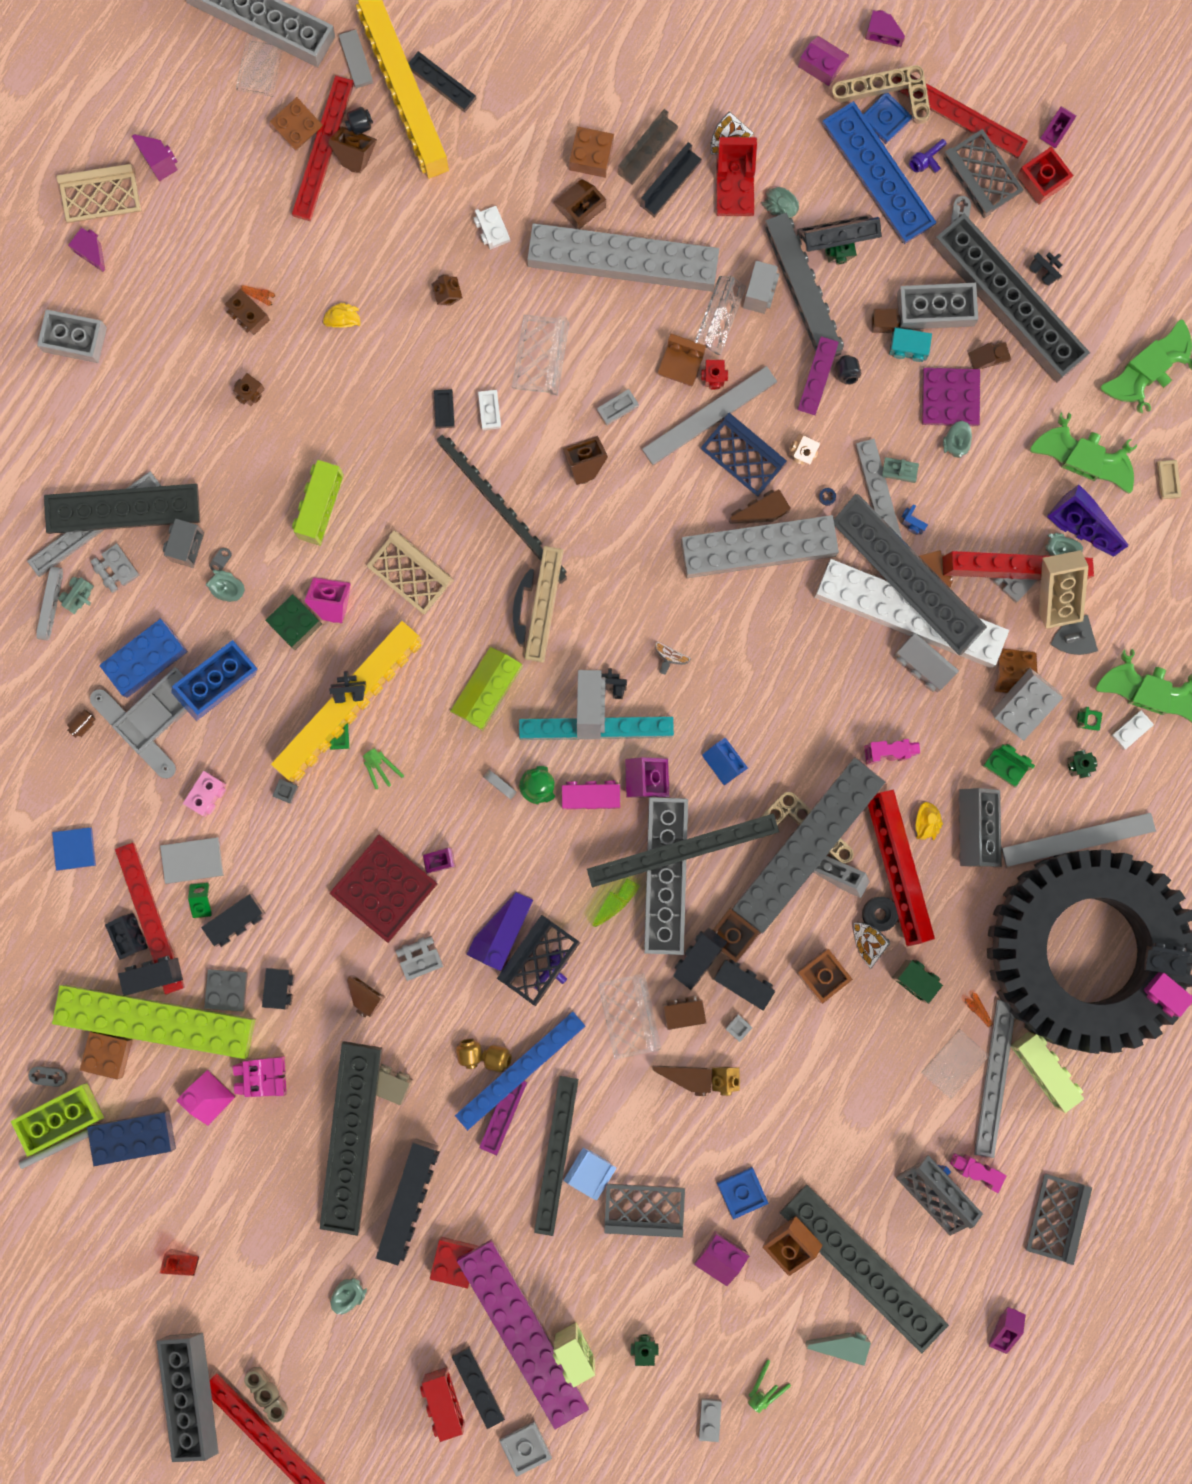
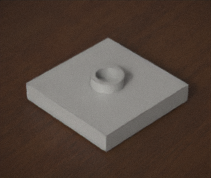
[499,1421,552,1477]

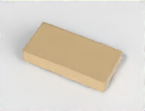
[1156,460,1182,500]

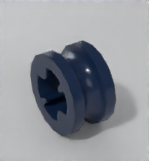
[819,488,836,506]

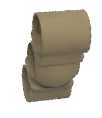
[244,1367,288,1423]

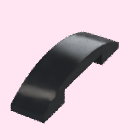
[513,569,534,647]

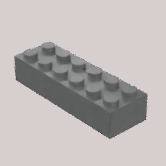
[156,1333,219,1462]

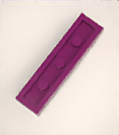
[798,336,839,416]
[479,1081,527,1156]

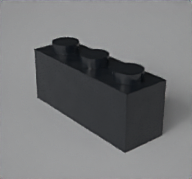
[201,894,266,947]
[673,928,727,990]
[118,956,183,996]
[713,959,775,1011]

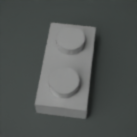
[597,389,639,426]
[699,1398,722,1442]

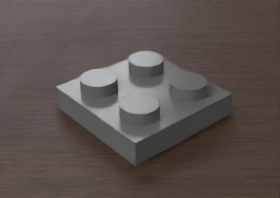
[204,969,248,1011]

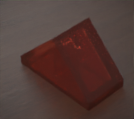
[159,1249,199,1276]

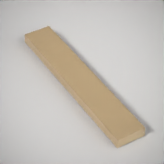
[525,546,564,663]

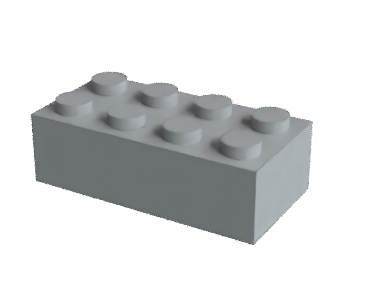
[897,283,978,329]

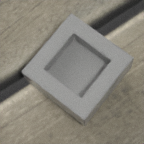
[725,1015,753,1042]

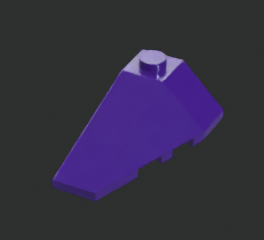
[1047,484,1129,557]
[467,892,533,971]

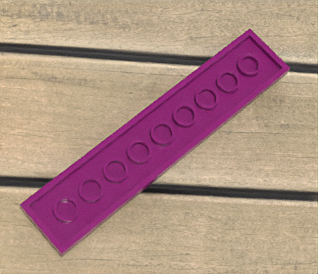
[457,1239,589,1429]

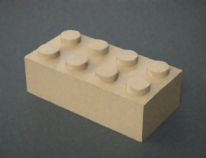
[1039,550,1088,629]

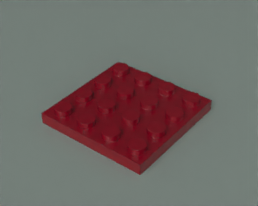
[329,834,438,943]

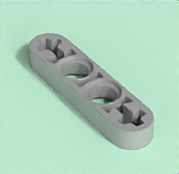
[37,567,63,641]

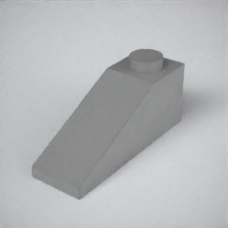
[813,856,870,898]

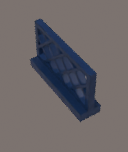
[700,413,787,497]

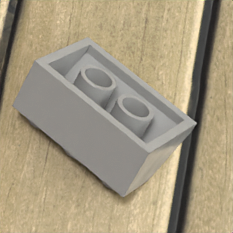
[894,633,959,693]

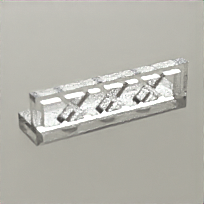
[695,276,746,355]

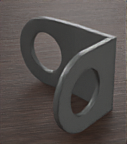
[209,548,232,571]

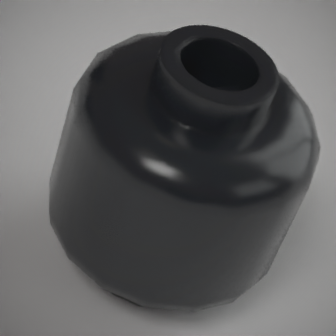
[345,107,373,135]
[835,355,862,385]

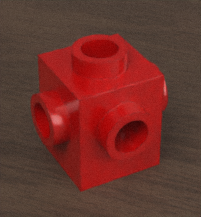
[701,360,728,390]

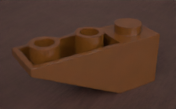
[729,489,791,524]

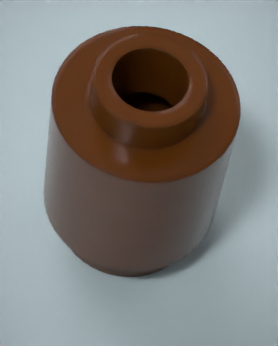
[67,709,96,738]

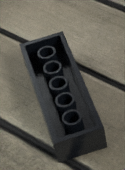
[375,1139,440,1266]

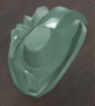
[761,187,799,218]
[943,421,972,458]
[1045,533,1083,556]
[206,570,245,602]
[330,1278,367,1315]

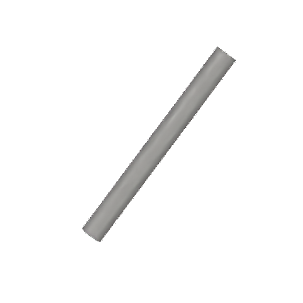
[19,1129,88,1169]

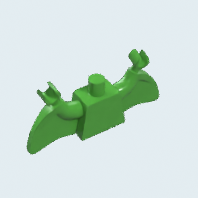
[1100,319,1192,413]
[1030,412,1137,494]
[1095,649,1192,723]

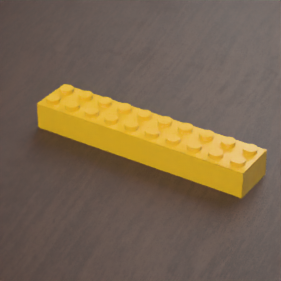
[355,0,449,179]
[271,621,422,783]

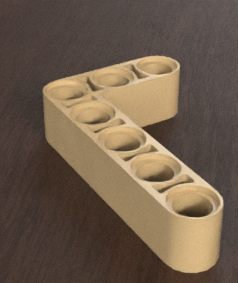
[832,65,930,124]
[761,792,854,863]

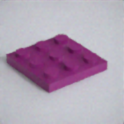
[922,368,980,426]

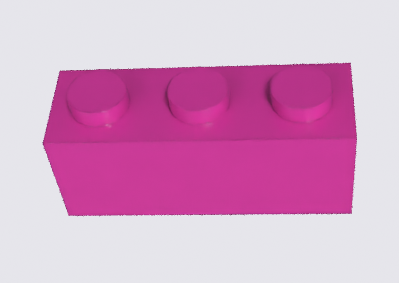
[562,781,620,810]

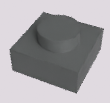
[272,779,299,804]

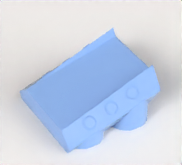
[563,1148,616,1200]

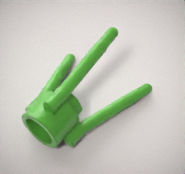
[363,749,404,789]
[748,1360,791,1413]

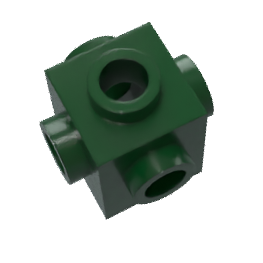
[825,243,857,265]
[1067,750,1097,779]
[631,1334,659,1366]

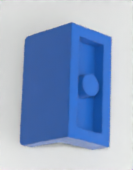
[702,737,748,785]

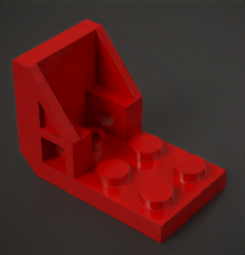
[716,137,757,216]

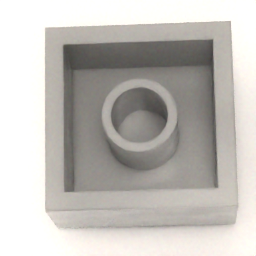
[743,261,780,314]

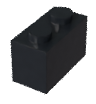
[262,968,295,1009]

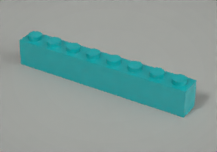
[519,717,674,740]

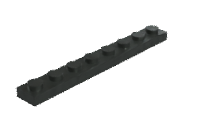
[534,1076,579,1236]

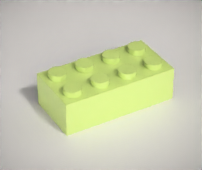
[1011,1032,1084,1113]
[553,1323,595,1387]

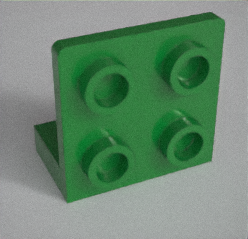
[983,744,1035,788]

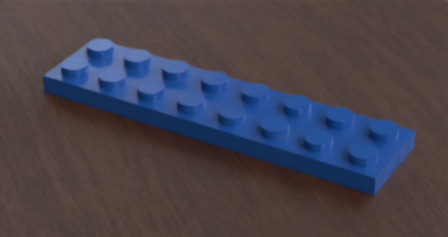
[822,101,937,245]

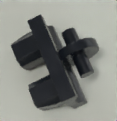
[1029,252,1063,286]
[601,668,627,699]
[329,671,367,703]

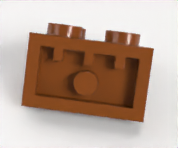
[269,97,322,151]
[658,334,706,386]
[994,648,1038,693]

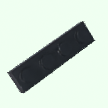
[408,51,477,112]
[452,1346,505,1429]

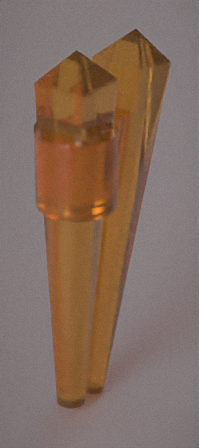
[241,285,275,306]
[965,993,993,1028]

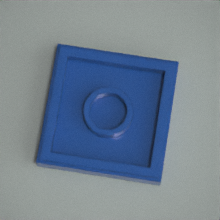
[863,93,913,144]
[52,827,96,871]
[717,1167,769,1220]

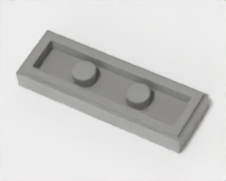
[339,30,373,88]

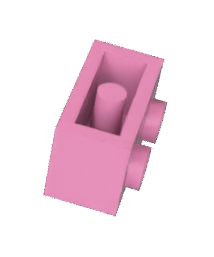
[183,771,226,817]

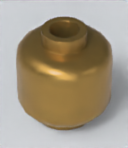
[456,1038,482,1069]
[482,1045,512,1073]

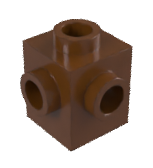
[431,274,463,306]
[233,373,265,406]

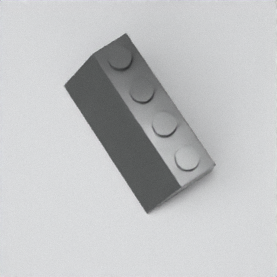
[958,788,1002,867]

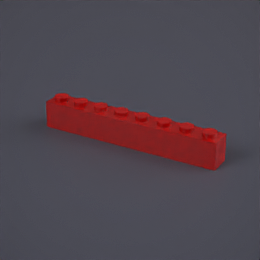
[942,551,1094,580]
[868,789,935,947]

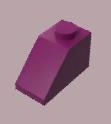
[866,10,905,47]
[68,227,105,272]
[989,1307,1026,1354]

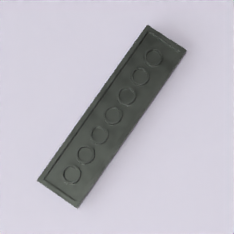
[44,484,200,534]

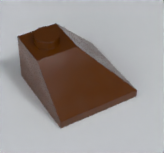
[329,126,377,173]
[563,436,608,485]
[347,975,385,1018]

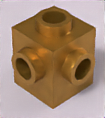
[712,1067,740,1096]

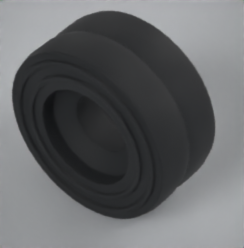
[862,897,898,932]

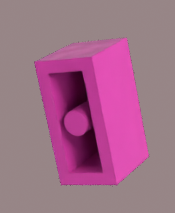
[1143,972,1192,1017]

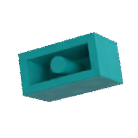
[889,328,932,362]

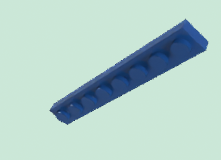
[455,1012,586,1131]

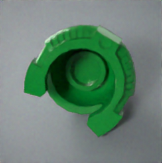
[519,766,556,805]

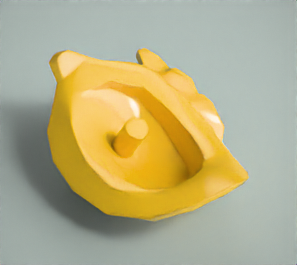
[323,303,361,328]
[916,802,943,841]

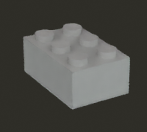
[37,309,107,363]
[992,668,1063,741]
[577,670,605,739]

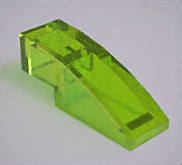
[592,878,640,927]

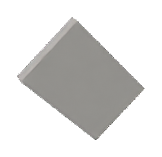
[160,837,224,884]

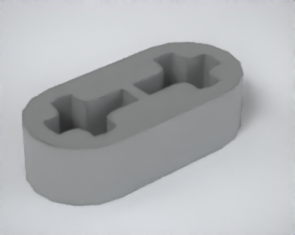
[951,196,971,224]
[483,770,517,800]

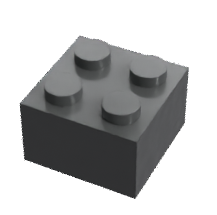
[163,519,205,568]

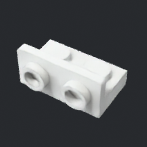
[473,206,511,250]

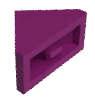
[1040,106,1077,148]
[423,848,456,874]

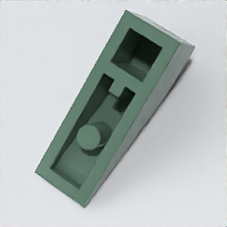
[805,1332,871,1366]

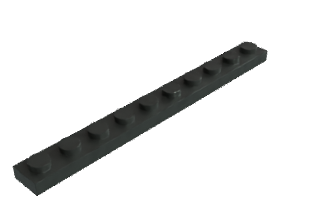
[437,434,567,584]
[587,813,779,888]

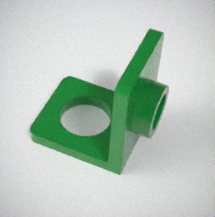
[1077,706,1102,731]
[188,883,212,918]

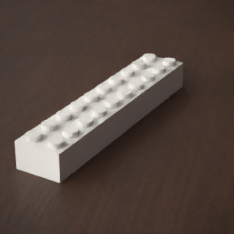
[814,559,1009,668]

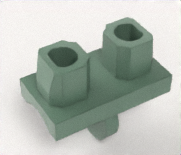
[882,457,919,483]
[58,577,94,614]

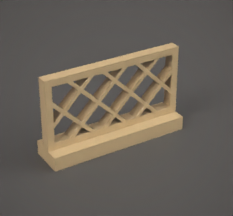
[57,164,142,223]
[367,531,455,615]

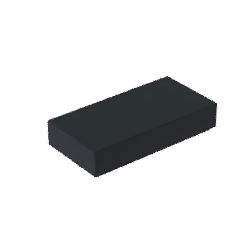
[434,389,455,429]

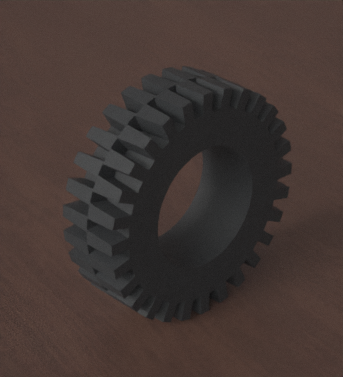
[987,849,1192,1054]

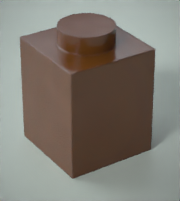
[872,309,900,333]

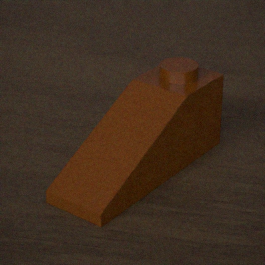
[652,1065,712,1096]

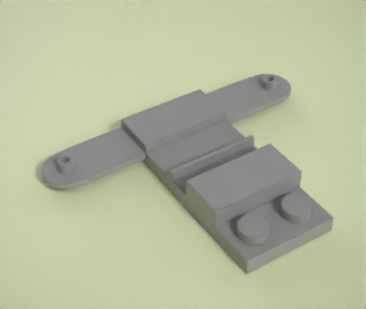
[90,667,187,779]

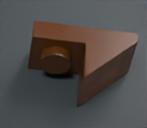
[969,342,1011,369]

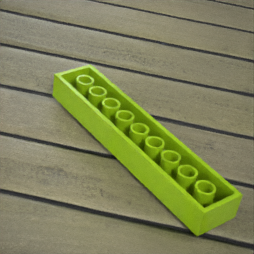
[52,985,256,1059]

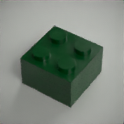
[265,594,322,650]
[892,960,943,1004]

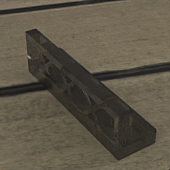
[618,109,678,185]

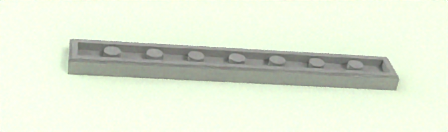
[642,366,777,465]
[27,471,161,577]
[1001,813,1156,867]
[974,1000,1015,1158]

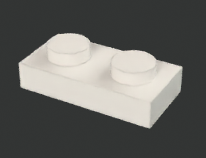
[478,390,501,430]
[1111,710,1154,750]

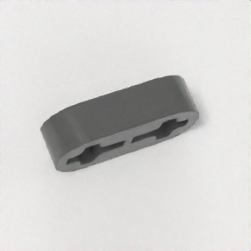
[28,1066,68,1087]

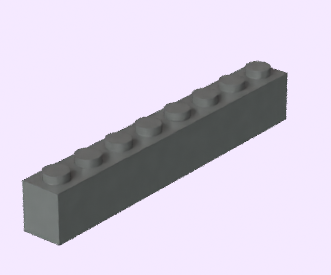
[764,212,844,357]

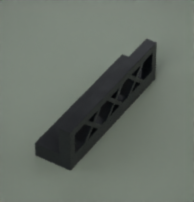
[640,142,702,218]

